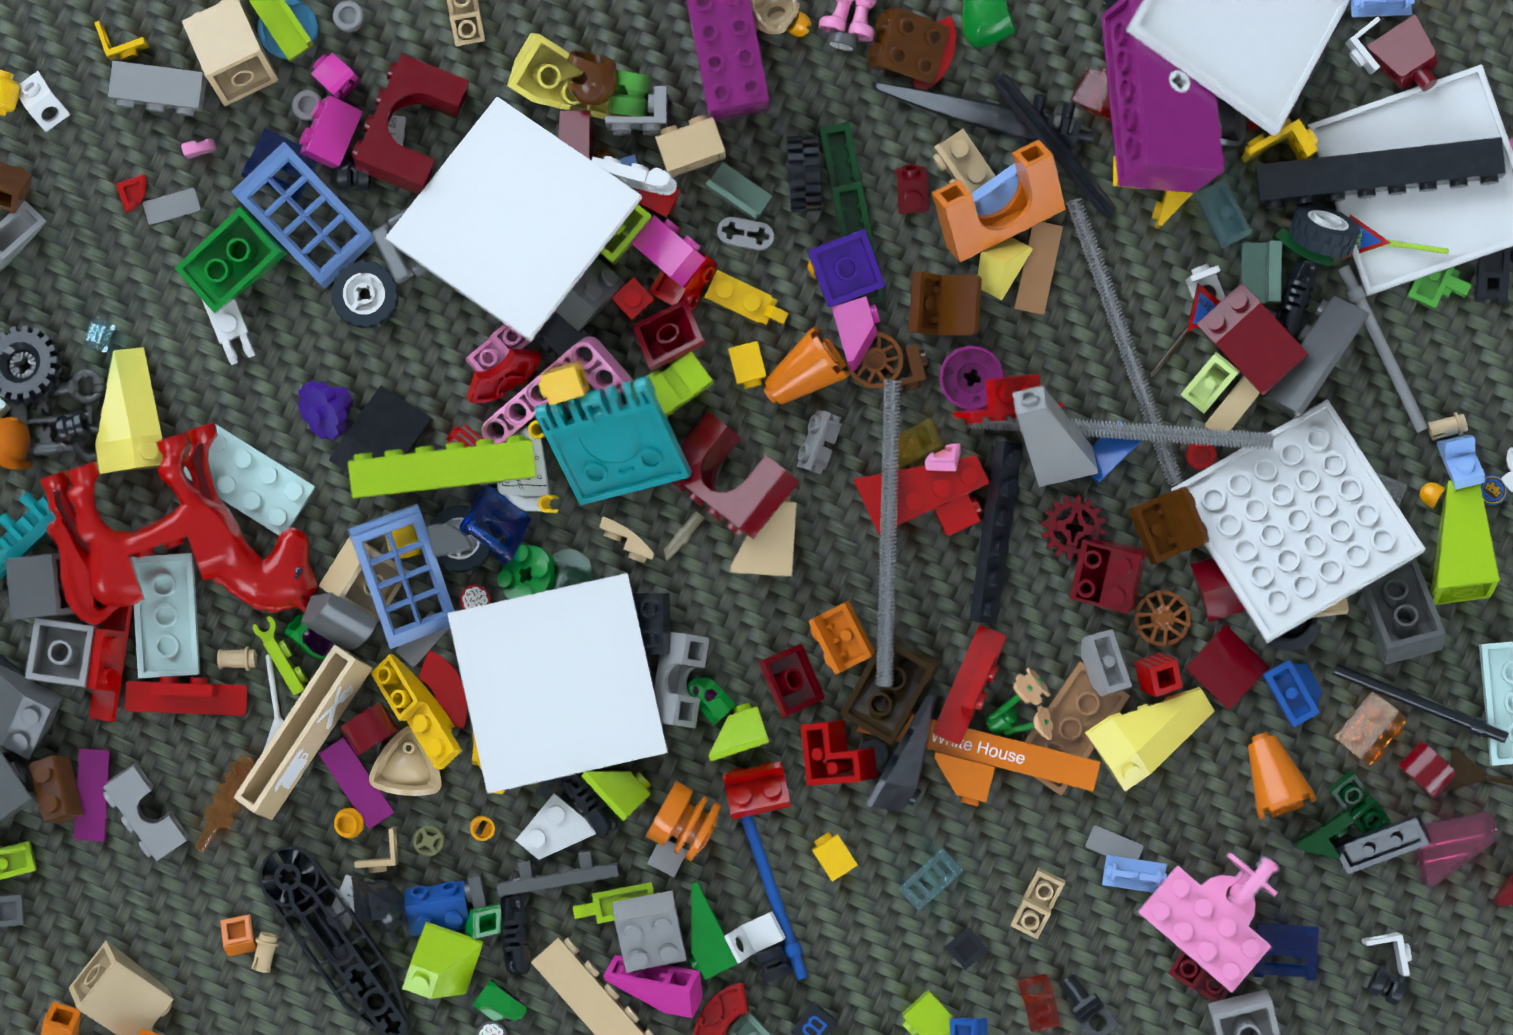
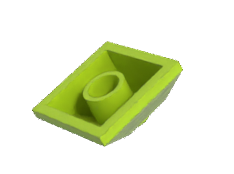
[709,702,769,761]
[581,769,652,820]
[402,921,484,999]

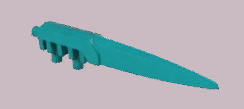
[0,491,56,580]

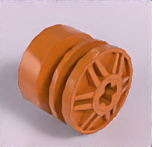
[646,781,721,861]

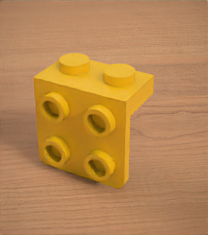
[1241,119,1319,163]

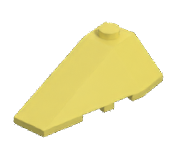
[507,33,628,120]
[95,347,163,474]
[1085,687,1215,791]

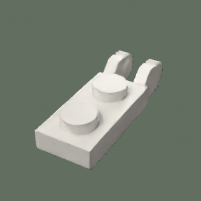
[591,156,677,196]
[202,299,255,365]

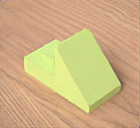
[1180,352,1240,413]

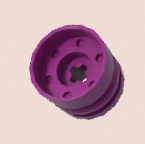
[939,346,1005,410]

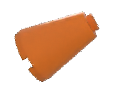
[763,326,850,405]
[1248,732,1317,820]

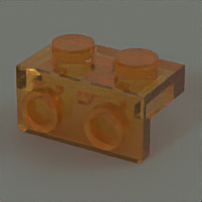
[1334,691,1406,767]

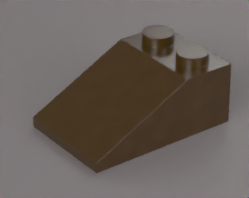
[840,634,943,745]

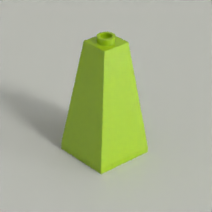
[1430,480,1500,605]

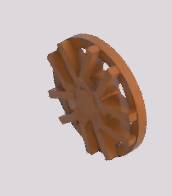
[846,332,903,388]
[1134,590,1191,647]

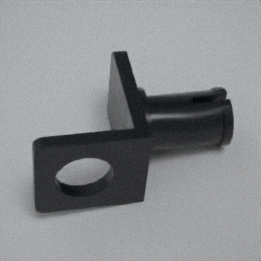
[1059,974,1119,1035]

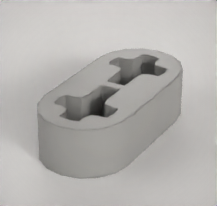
[717,217,774,251]

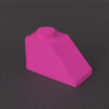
[311,53,361,101]
[832,296,880,371]

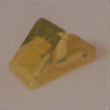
[896,418,943,469]

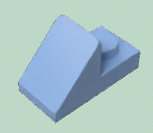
[1436,434,1485,490]

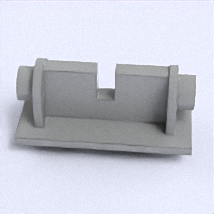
[797,410,842,475]

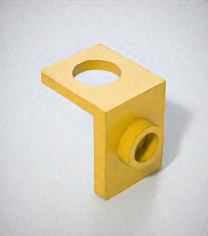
[94,21,150,61]

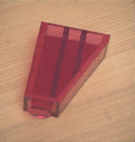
[1416,810,1497,887]

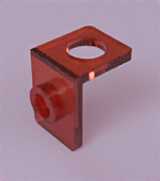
[1018,974,1060,1033]

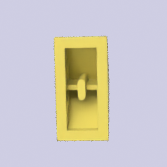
[978,237,1033,301]

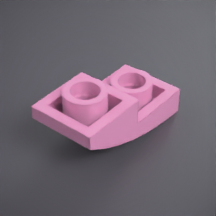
[465,324,533,372]

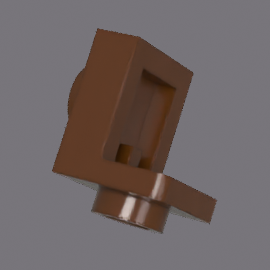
[897,344,928,392]

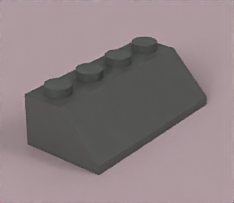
[1263,296,1370,418]

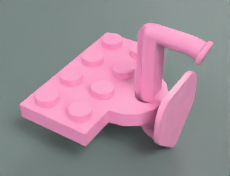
[1138,853,1278,993]

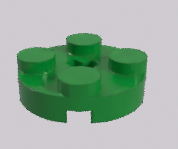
[497,545,557,599]

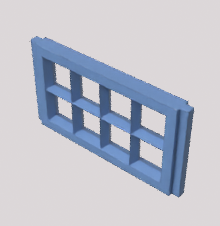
[231,142,374,289]
[348,504,455,649]

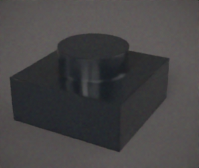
[945,927,988,970]

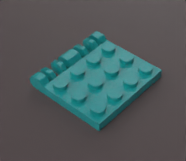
[535,376,692,505]

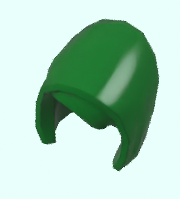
[961,0,1015,49]

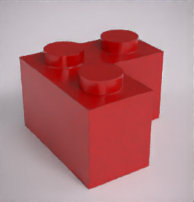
[800,720,878,786]

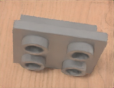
[605,86,668,136]

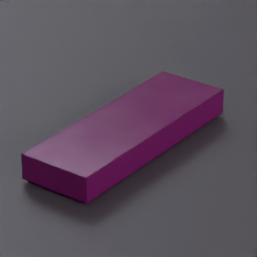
[319,737,395,829]
[74,748,111,842]

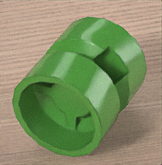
[607,70,652,117]

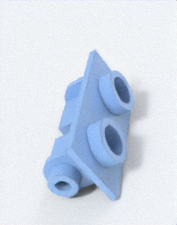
[1351,0,1415,17]
[1102,855,1167,893]

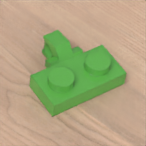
[1407,266,1472,309]

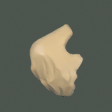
[750,0,800,34]

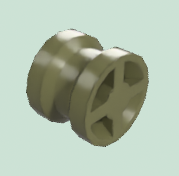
[413,825,446,856]

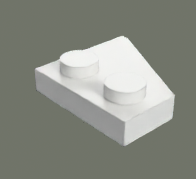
[515,793,596,859]

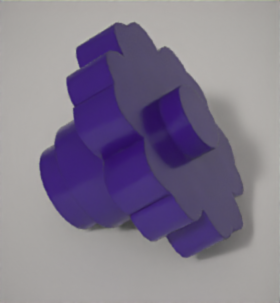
[297,380,353,440]

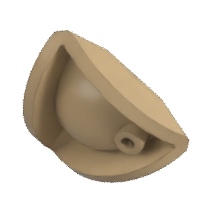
[369,726,442,796]

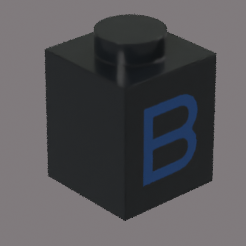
[790,1001,837,1035]

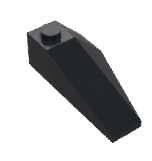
[866,686,938,813]

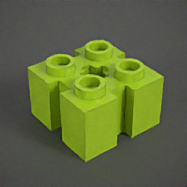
[647,351,713,418]

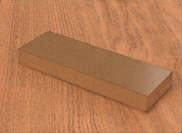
[1014,222,1063,316]

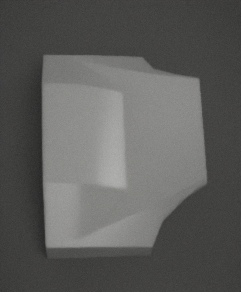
[1081,629,1132,696]

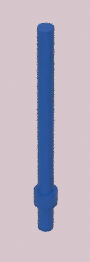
[741,815,808,980]

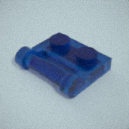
[241,128,317,202]
[459,484,532,564]
[1253,922,1319,981]

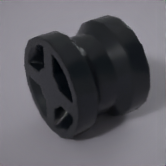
[56,410,91,446]

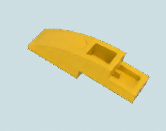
[371,654,462,769]

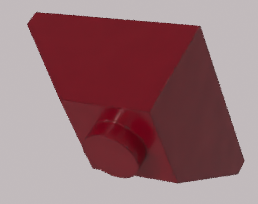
[632,299,706,371]

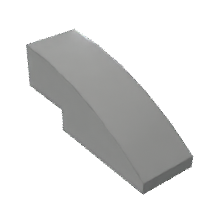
[0,200,46,272]

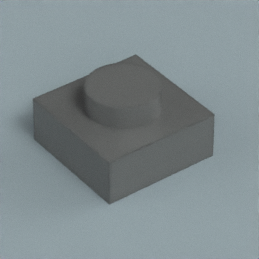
[464,874,488,909]
[0,894,26,927]

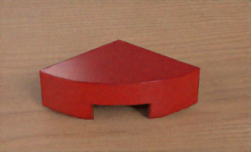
[116,174,148,213]

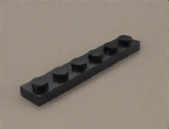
[969,440,1023,625]

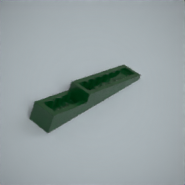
[818,121,885,304]

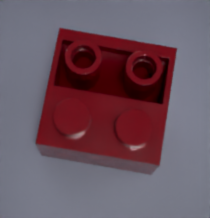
[1069,539,1148,614]

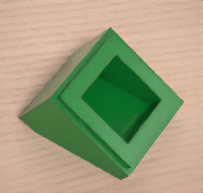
[465,904,501,939]

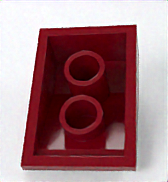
[1197,283,1308,396]

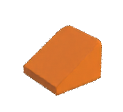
[220,914,257,956]

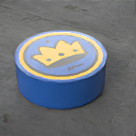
[1480,475,1508,505]

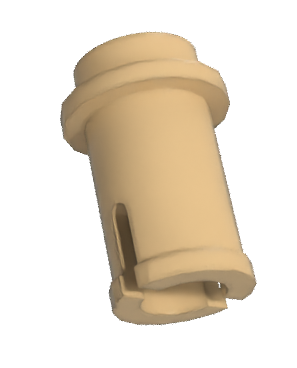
[1427,412,1468,441]
[217,646,257,671]
[251,932,279,973]

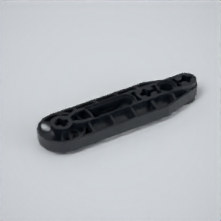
[259,845,411,1035]

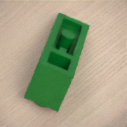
[689,880,738,980]

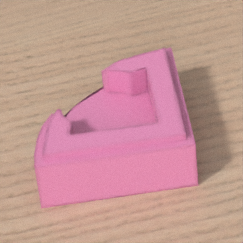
[181,138,217,159]
[925,444,961,471]

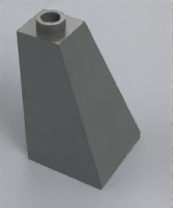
[0,746,38,824]

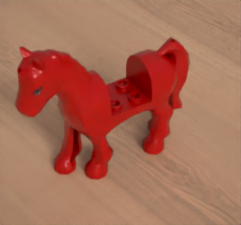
[39,422,318,625]

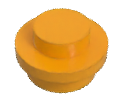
[334,808,364,838]

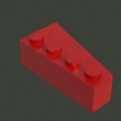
[852,456,989,535]

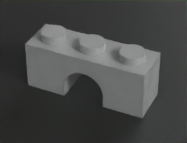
[654,632,709,728]
[103,762,189,861]

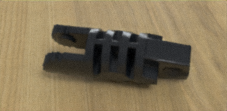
[1276,259,1318,337]
[562,772,619,837]
[500,896,531,974]

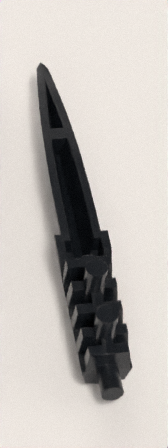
[872,82,1094,149]

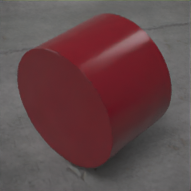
[340,702,399,756]
[1398,741,1457,799]

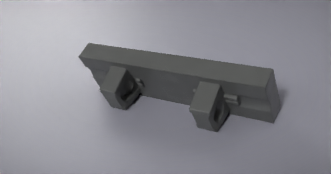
[496,850,620,897]

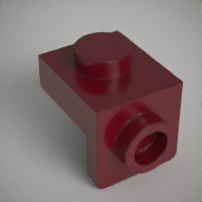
[895,164,929,214]

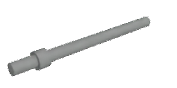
[1338,265,1428,433]

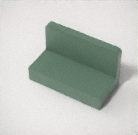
[705,162,772,221]
[1241,240,1282,304]

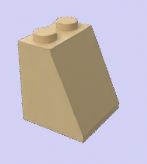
[182,0,279,107]
[730,496,796,577]
[69,940,174,1035]

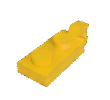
[704,270,789,325]

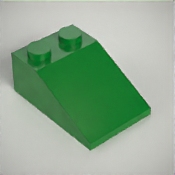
[175,207,289,313]

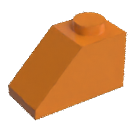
[933,751,995,806]

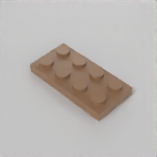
[1024,661,1130,796]

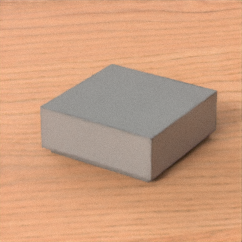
[647,840,688,877]

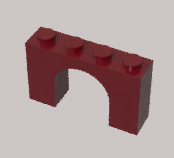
[352,54,469,195]
[670,412,799,540]

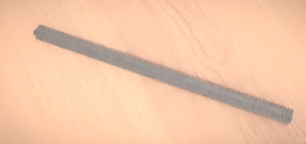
[1066,198,1184,487]
[876,380,901,687]
[968,415,1274,450]

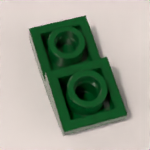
[1271,227,1334,268]
[1327,770,1391,834]

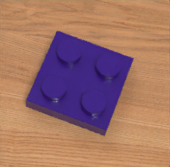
[807,229,885,307]

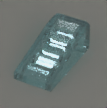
[83,317,115,353]
[898,847,964,911]

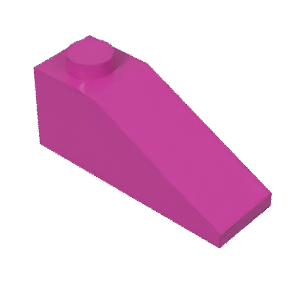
[604,955,703,1018]

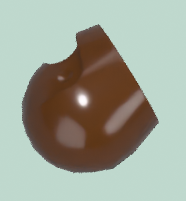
[567,51,618,106]

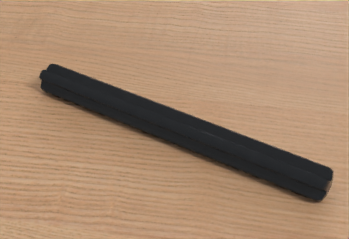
[993,73,1117,218]

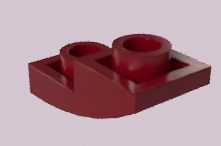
[1168,951,1229,1002]

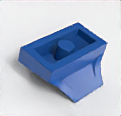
[1262,659,1322,728]

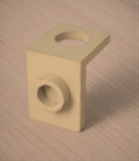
[354,827,398,873]

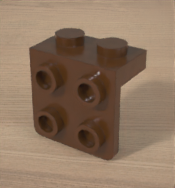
[866,7,949,84]
[908,272,982,336]
[1128,487,1209,565]

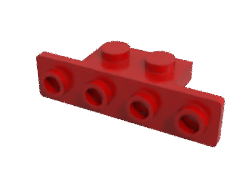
[953,374,1063,424]
[86,605,133,722]
[933,625,1006,745]
[125,676,248,716]

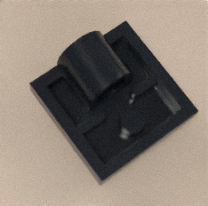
[632,593,670,654]

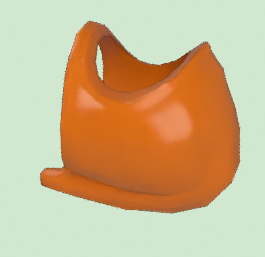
[0,417,32,470]

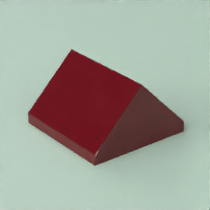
[1190,557,1246,622]
[758,643,825,718]

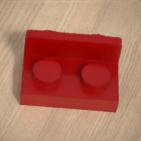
[648,251,717,310]
[722,761,792,820]

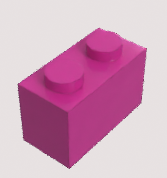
[299,95,363,169]
[631,215,706,287]

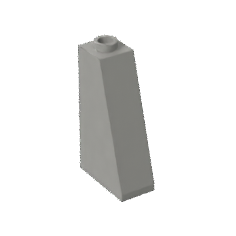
[1013,386,1098,487]

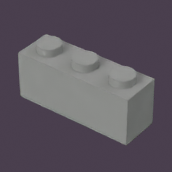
[108,61,207,116]

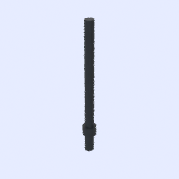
[1333,664,1509,744]

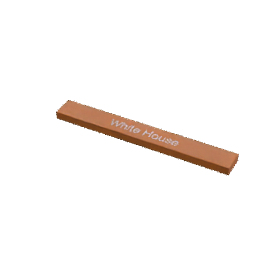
[857,714,1101,791]

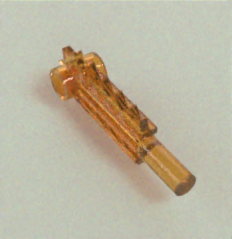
[194,755,255,853]

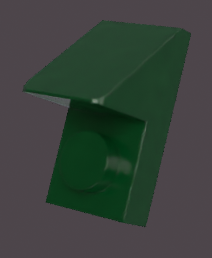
[1292,810,1354,859]

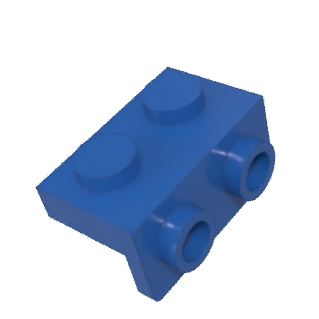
[405,881,469,936]

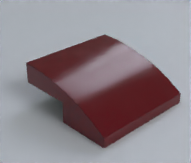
[1184,624,1269,710]

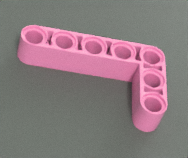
[481,336,634,444]

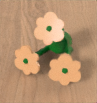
[985,667,1053,740]

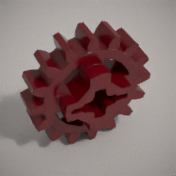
[1040,495,1107,561]

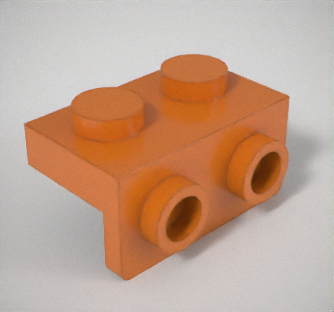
[809,600,874,675]

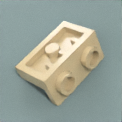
[932,129,995,193]

